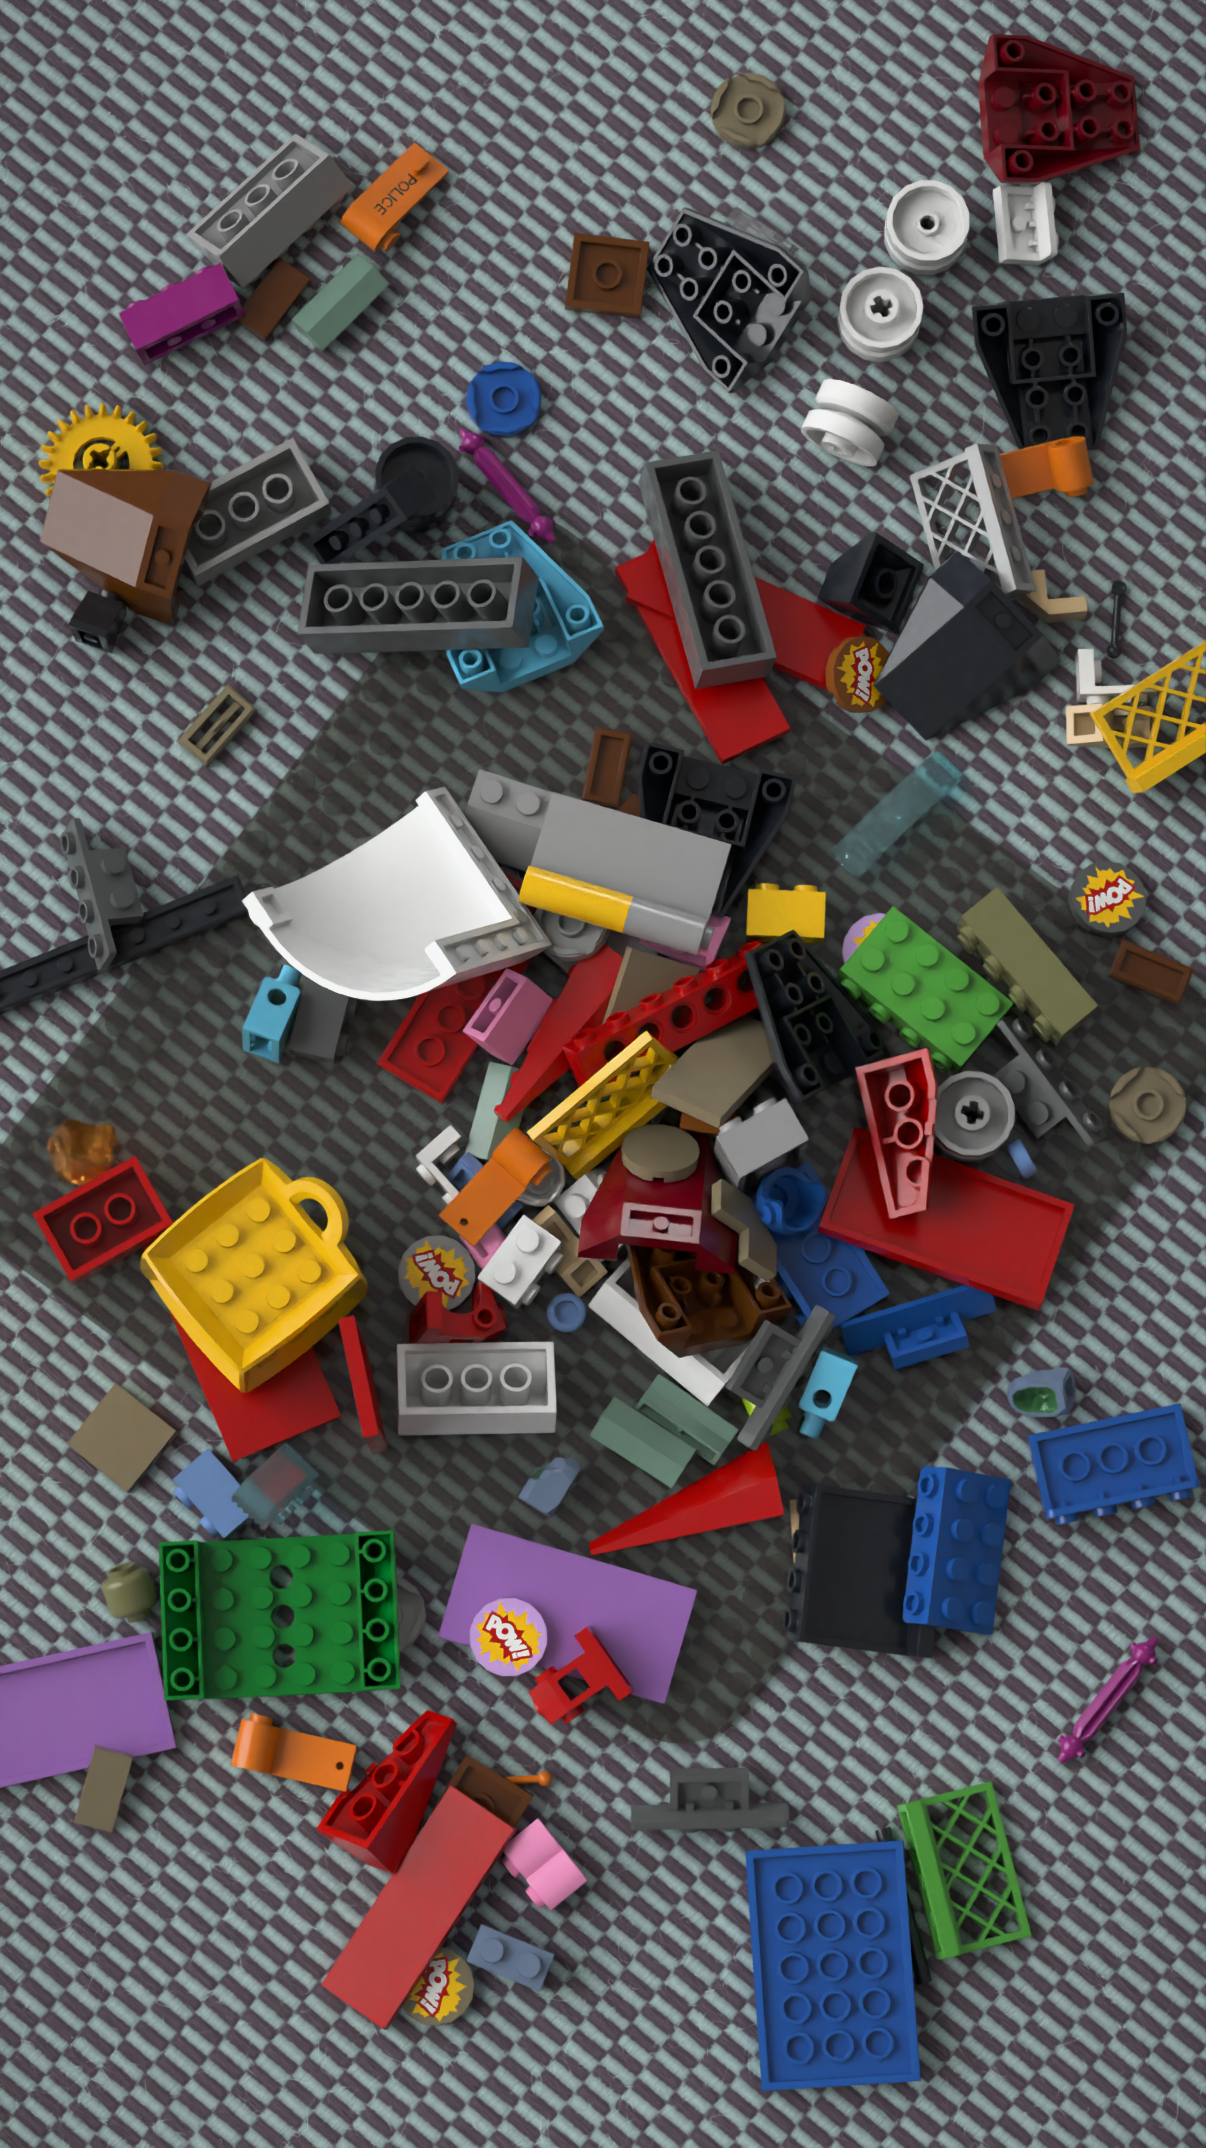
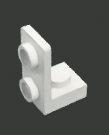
[1075,649,1157,706]
[416,1125,462,1205]

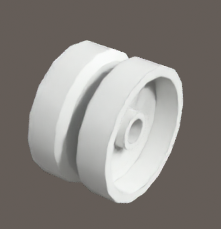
[884,180,969,275]
[837,267,923,362]
[801,379,899,467]

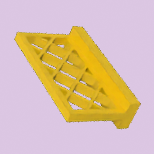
[1090,640,1206,793]
[527,1031,679,1180]

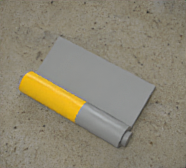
[518,792,732,956]

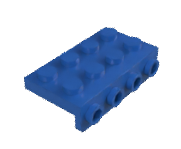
[750,1162,890,1331]
[1027,1403,1201,1526]
[903,1467,1011,1635]

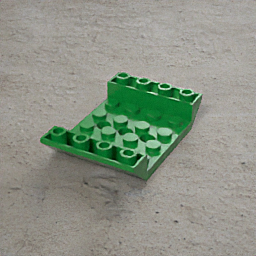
[159,1530,401,1701]

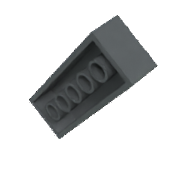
[638,450,777,689]
[297,557,539,654]

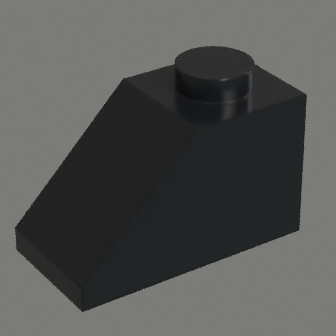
[69,590,127,654]

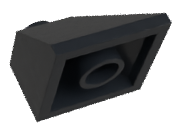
[817,532,924,634]

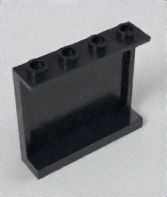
[783,1483,935,1658]

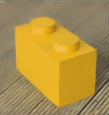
[746,883,826,944]

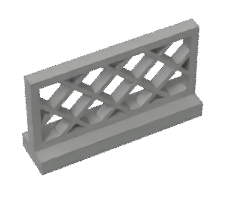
[910,443,1036,598]

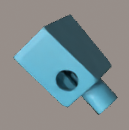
[242,965,302,1064]
[797,1345,859,1439]

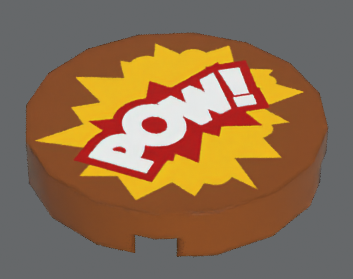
[825,636,889,713]

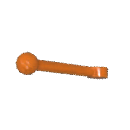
[506,1771,553,1786]

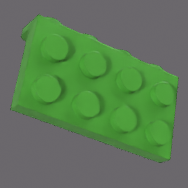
[837,906,1014,1074]

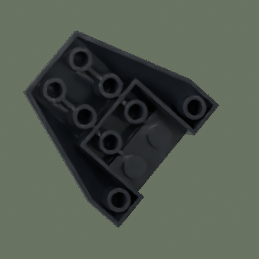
[647,208,811,393]
[972,293,1127,450]
[873,550,1061,741]
[637,741,797,918]
[744,929,890,1106]

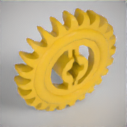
[38,403,164,498]

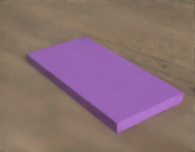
[438,1523,697,1704]
[0,1632,177,1788]

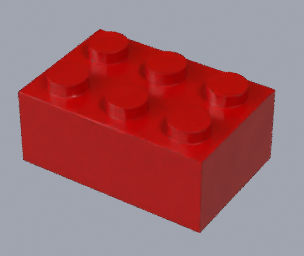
[32,1156,173,1286]

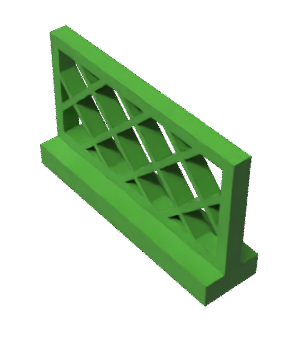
[897,1781,1032,1960]

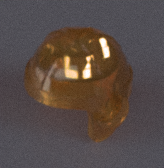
[47,1119,118,1185]

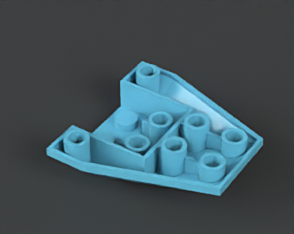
[441,520,604,692]

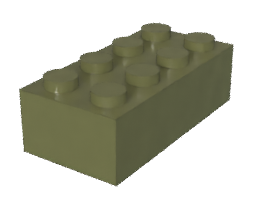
[956,887,1098,1046]

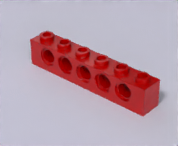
[562,941,765,1087]

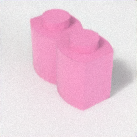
[501,1818,589,1911]

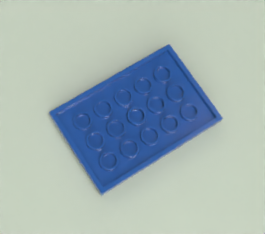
[745,1840,921,2091]

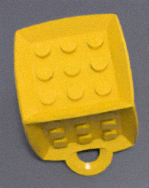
[140,1158,368,1393]

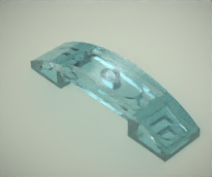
[830,750,965,880]

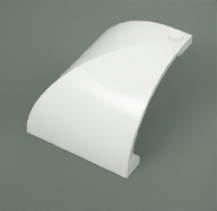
[242,787,552,1001]

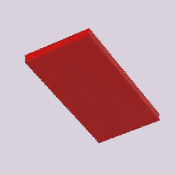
[817,1126,1075,1311]
[143,1243,341,1463]
[338,1315,389,1455]

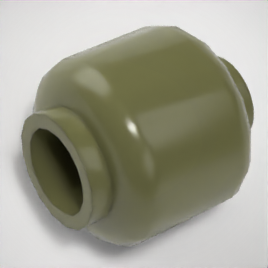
[101,1562,158,1623]

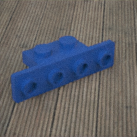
[840,1285,996,1369]

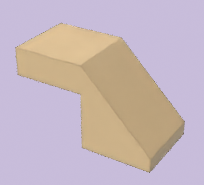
[1014,570,1087,623]
[1066,703,1155,748]
[532,1205,608,1298]

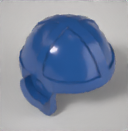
[754,1167,826,1235]

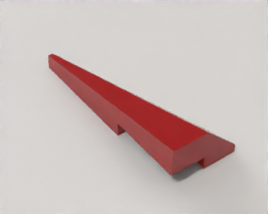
[493,944,623,1122]
[589,1442,784,1556]

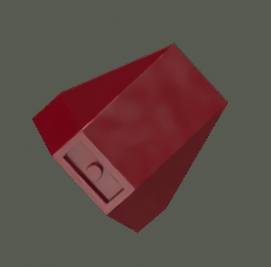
[978,34,1140,184]
[577,1134,738,1274]

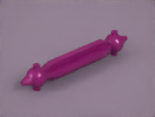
[459,428,556,543]
[1057,1637,1158,1764]

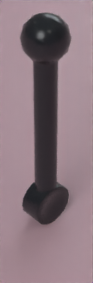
[1106,580,1127,659]

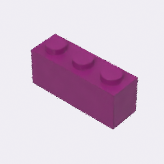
[118,263,246,366]

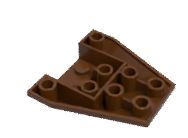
[40,469,212,626]
[626,1243,792,1358]

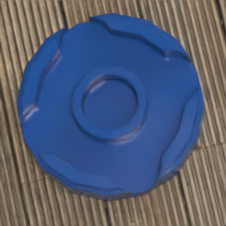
[466,361,542,438]

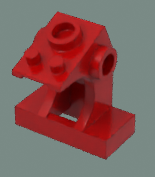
[409,1281,507,1344]
[528,1626,635,1725]

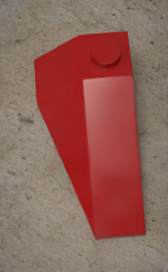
[855,1048,938,1219]
[316,1710,457,1874]

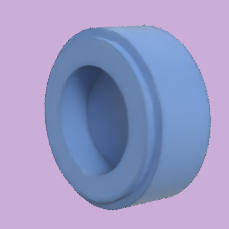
[1007,1138,1038,1179]
[547,1293,586,1333]

